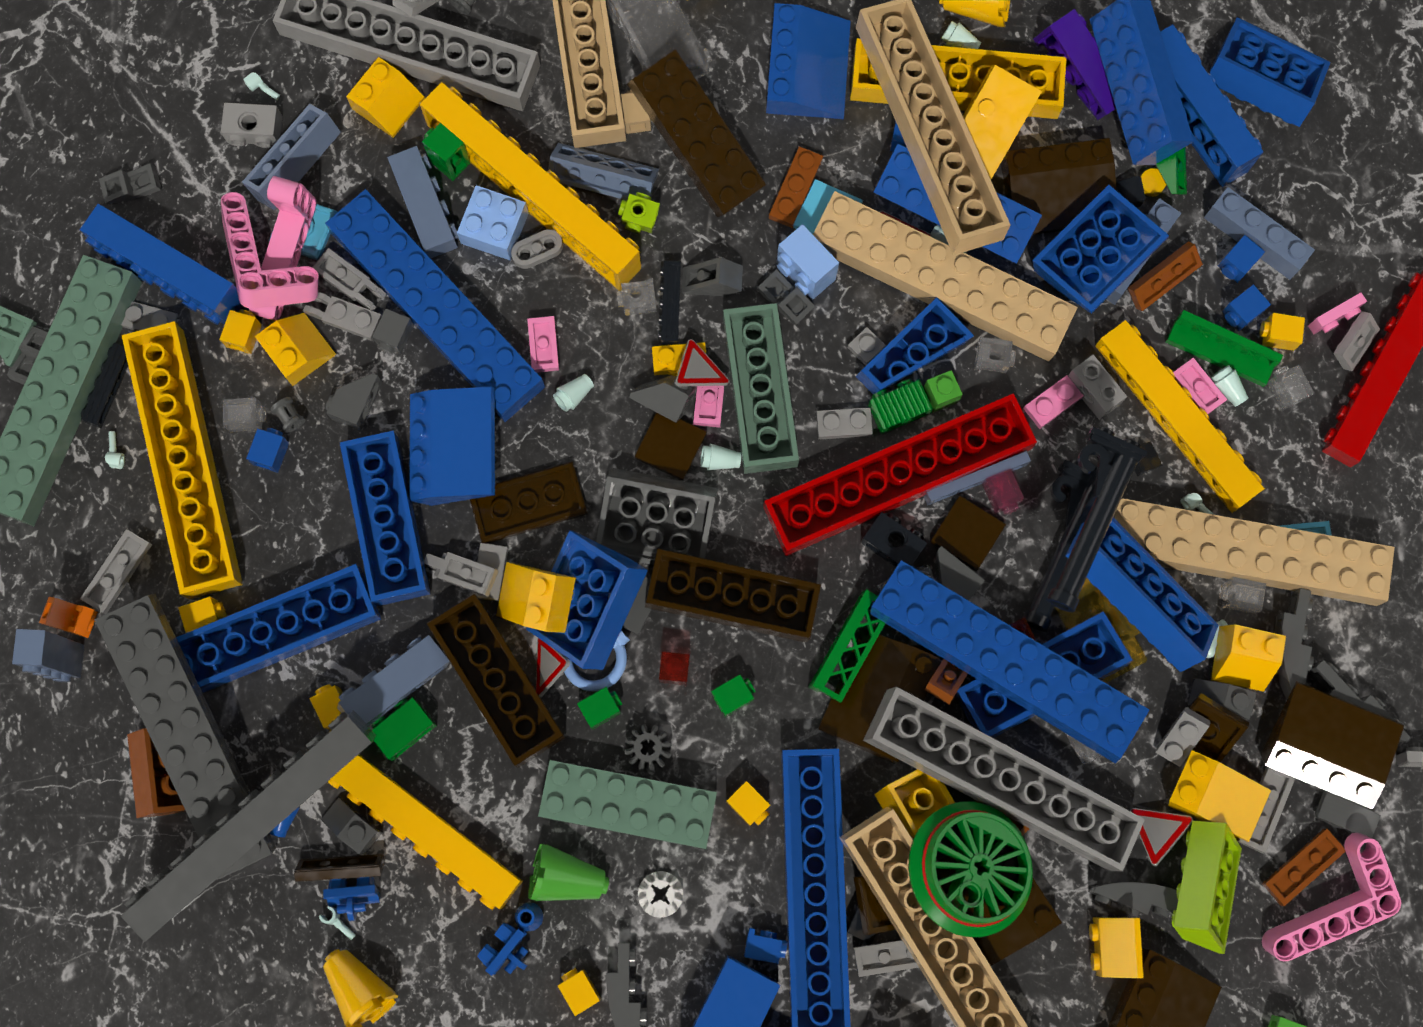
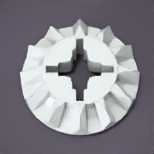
[638,871,683,918]

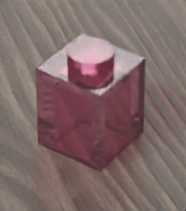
[982,469,1024,515]

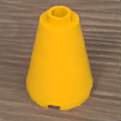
[939,0,1010,27]
[323,949,398,1027]

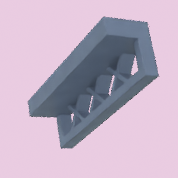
[548,143,659,200]
[924,451,1031,506]

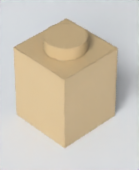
[620,90,651,134]

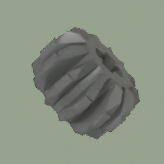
[624,724,672,772]

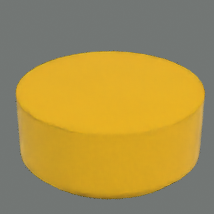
[1141,168,1166,196]

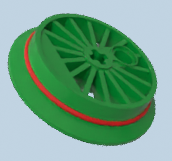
[908,802,1033,937]

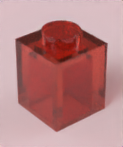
[659,652,690,686]

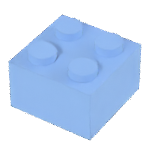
[457,185,529,260]
[777,224,839,300]

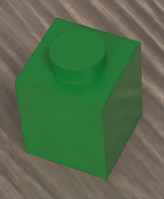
[711,675,756,718]
[577,687,623,730]

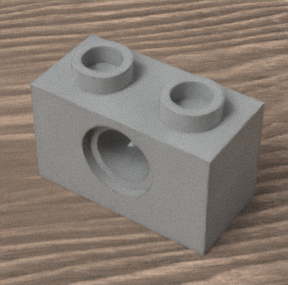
[221,103,283,148]
[1068,355,1127,420]

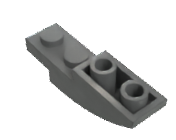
[1274,588,1314,700]
[1309,660,1411,743]
[1088,882,1178,918]
[606,942,647,1027]

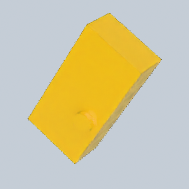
[963,65,1042,179]

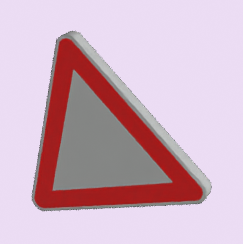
[675,339,729,386]
[536,638,570,697]
[1130,808,1193,866]

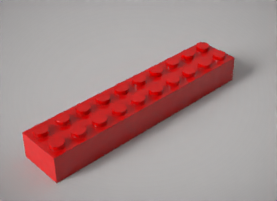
[763,393,1037,556]

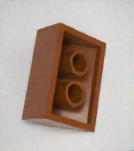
[127,728,186,818]

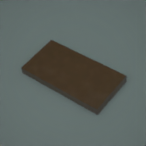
[470,462,587,544]

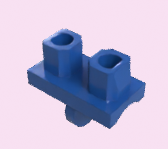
[323,877,380,921]
[477,922,529,976]

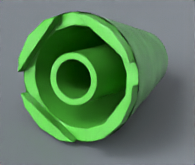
[528,844,609,901]

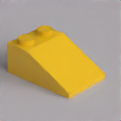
[496,562,576,633]
[1168,750,1271,842]

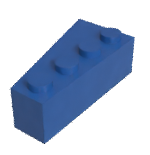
[856,297,974,395]

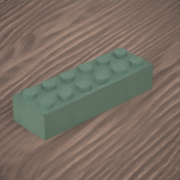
[723,303,799,474]
[538,760,717,849]

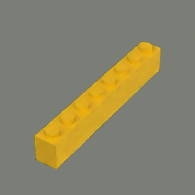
[1095,320,1265,513]
[328,754,523,910]

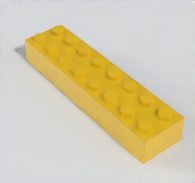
[850,38,1066,119]

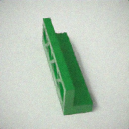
[1165,310,1283,387]
[808,589,885,703]

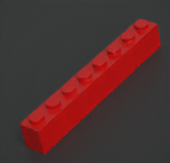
[1322,272,1423,468]

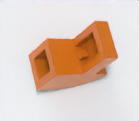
[39,597,98,638]

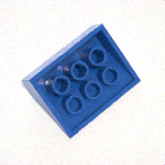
[766,3,851,119]
[1209,17,1331,127]
[1032,185,1169,314]
[410,387,495,506]
[526,530,648,670]

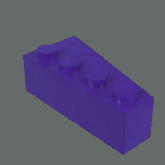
[1033,9,1116,120]

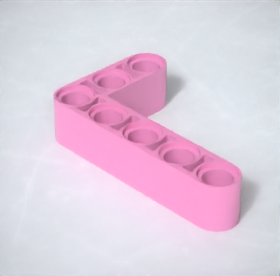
[249,176,316,321]
[221,192,318,308]
[1262,832,1401,962]

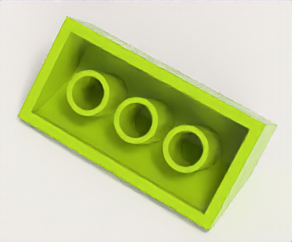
[1172,821,1242,954]

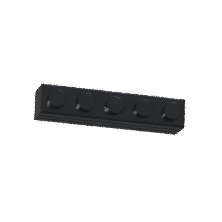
[658,261,681,346]
[81,343,128,428]

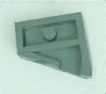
[0,306,37,368]

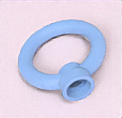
[564,630,630,692]

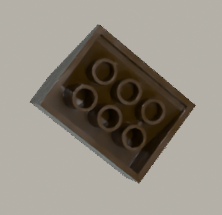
[1001,138,1116,235]
[818,629,941,764]
[1261,681,1404,809]
[936,834,1062,966]
[1108,948,1222,1027]

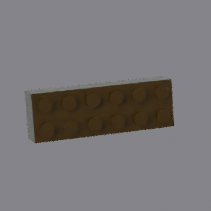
[627,49,766,217]
[645,549,821,643]
[427,594,565,768]

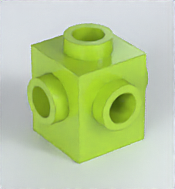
[618,192,660,234]

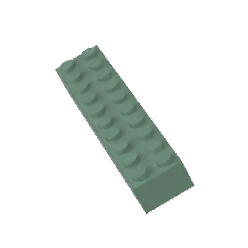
[0,255,142,527]

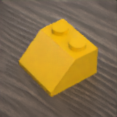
[346,57,425,138]
[254,313,336,386]
[1211,624,1286,692]
[874,769,955,838]
[1089,917,1143,978]

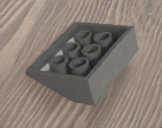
[596,468,719,565]

